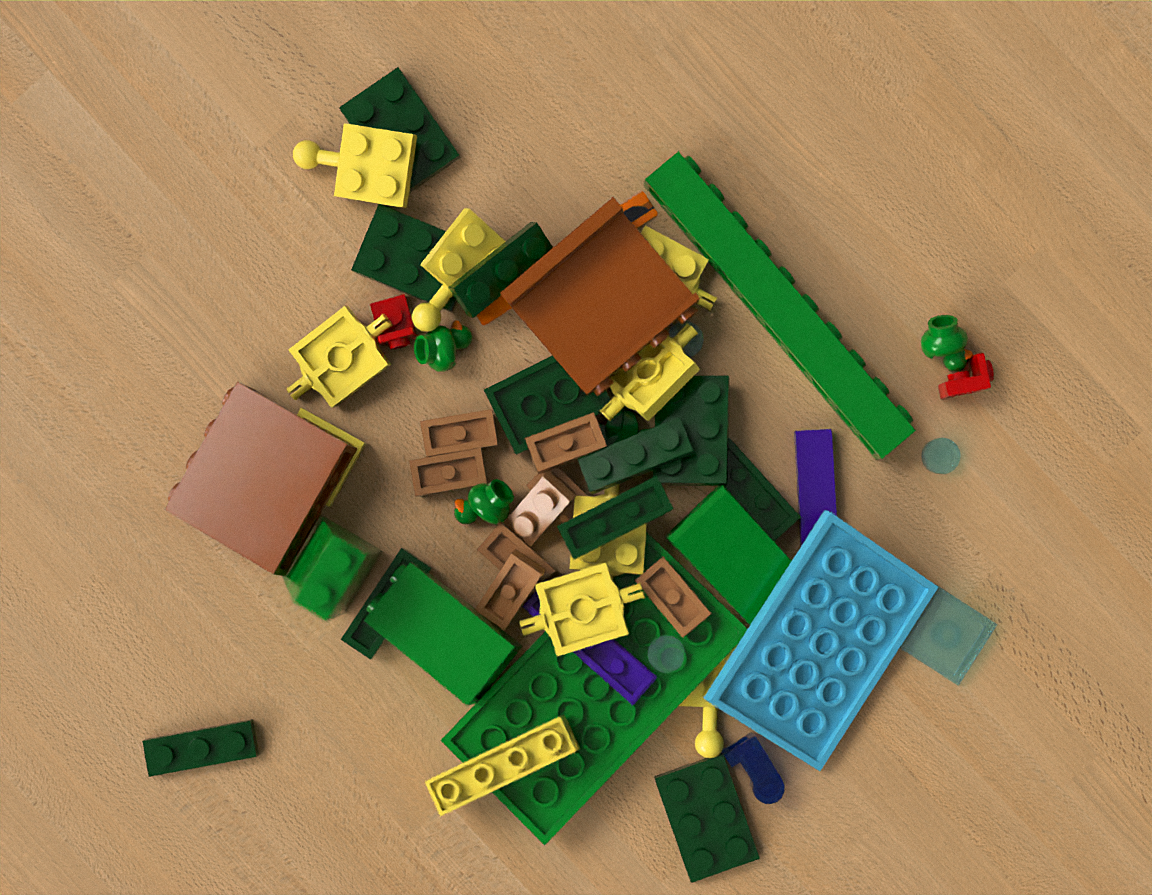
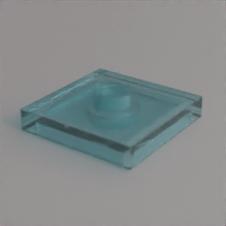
[900,584,998,686]

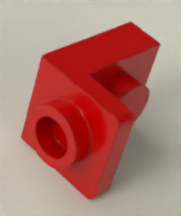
[370,294,417,350]
[938,353,994,399]

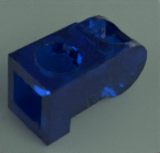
[722,732,785,804]

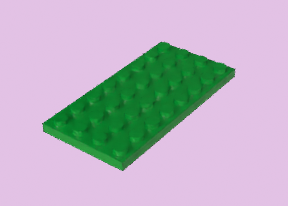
[440,532,748,846]

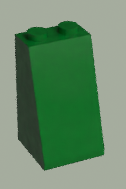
[664,486,791,626]
[282,514,382,622]
[364,562,523,706]

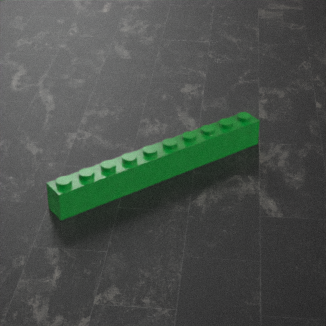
[644,151,916,460]

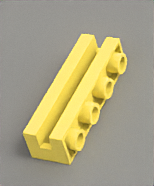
[425,715,580,816]

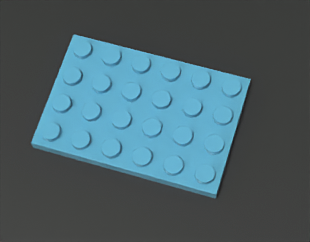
[704,510,938,771]

